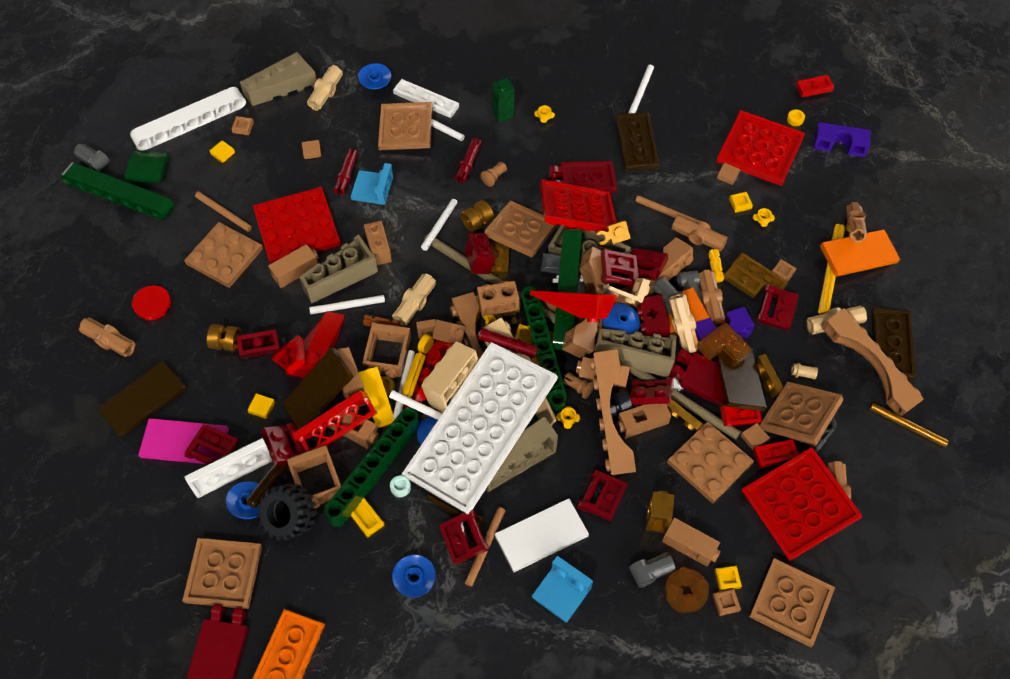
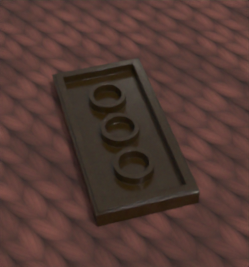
[615,112,660,171]
[871,307,916,380]
[713,343,767,411]
[283,348,354,430]
[97,361,187,438]

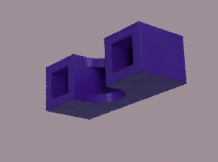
[813,122,871,157]
[695,307,754,351]

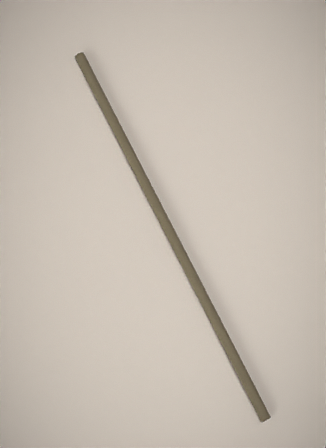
[424,234,741,440]

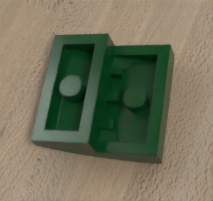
[124,151,169,183]

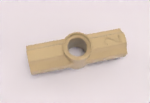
[307,65,343,111]
[392,273,436,326]
[668,294,700,353]
[806,306,867,335]

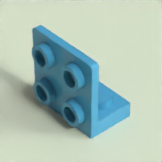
[351,163,393,205]
[532,556,593,622]

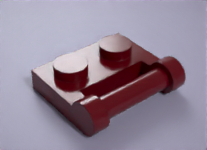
[621,248,668,281]
[600,249,639,288]
[756,285,799,331]
[630,377,674,405]
[262,422,306,466]
[185,424,240,465]
[577,470,628,522]
[439,510,489,565]

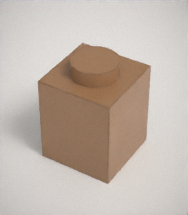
[433,320,466,344]

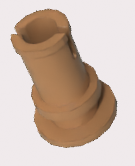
[480,162,507,187]
[563,372,594,399]

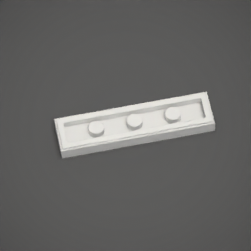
[393,79,459,118]

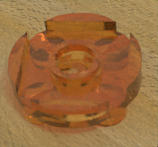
[665,567,709,613]

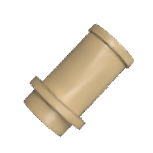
[791,362,818,379]

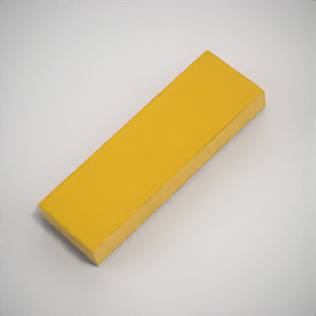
[358,367,395,429]

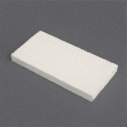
[185,438,273,498]
[495,499,589,573]

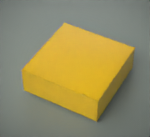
[209,141,235,163]
[729,192,753,213]
[248,394,275,419]
[715,566,742,591]

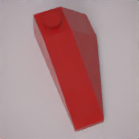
[530,291,617,322]
[286,311,345,378]
[403,340,453,408]

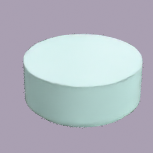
[390,475,411,497]

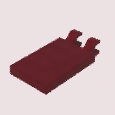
[548,161,617,193]
[669,349,726,407]
[186,604,248,679]

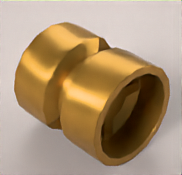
[460,200,494,232]
[207,324,242,352]

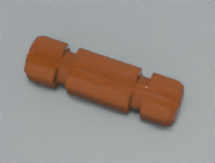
[363,315,400,327]

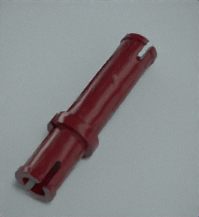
[455,138,482,183]
[333,149,358,196]
[478,328,538,358]

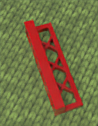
[292,390,378,452]

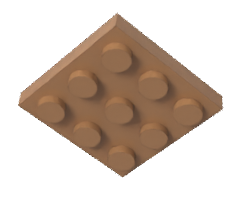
[378,102,432,150]
[484,200,557,258]
[184,222,263,288]
[760,382,843,445]
[667,422,754,504]
[182,538,262,609]
[749,558,835,647]

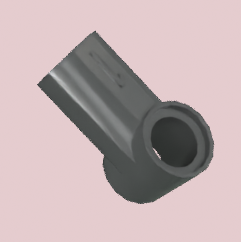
[73,143,110,172]
[677,270,703,303]
[652,278,689,316]
[629,552,676,588]

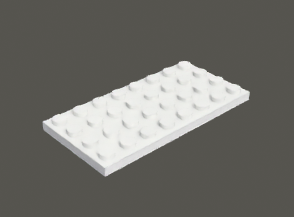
[402,342,558,514]

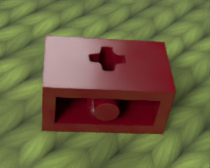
[464,233,495,274]
[636,294,670,337]
[236,329,280,359]

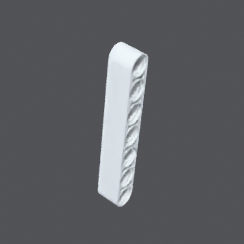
[130,87,246,150]

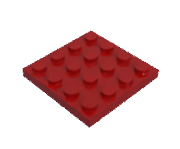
[716,110,805,186]
[540,179,616,231]
[253,187,341,264]
[741,447,862,561]

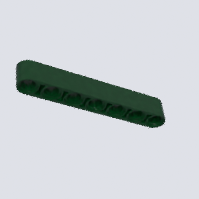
[60,162,174,220]
[553,228,582,351]
[521,286,567,413]
[325,408,420,527]

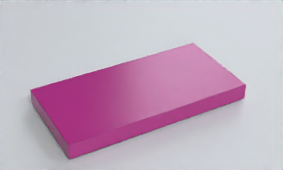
[138,418,229,464]

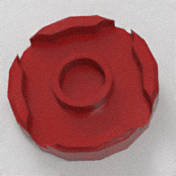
[132,285,171,320]

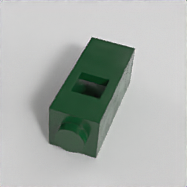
[492,78,514,123]

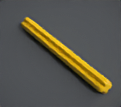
[818,224,845,315]

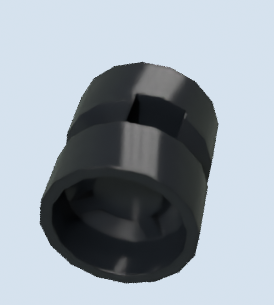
[597,388,632,419]

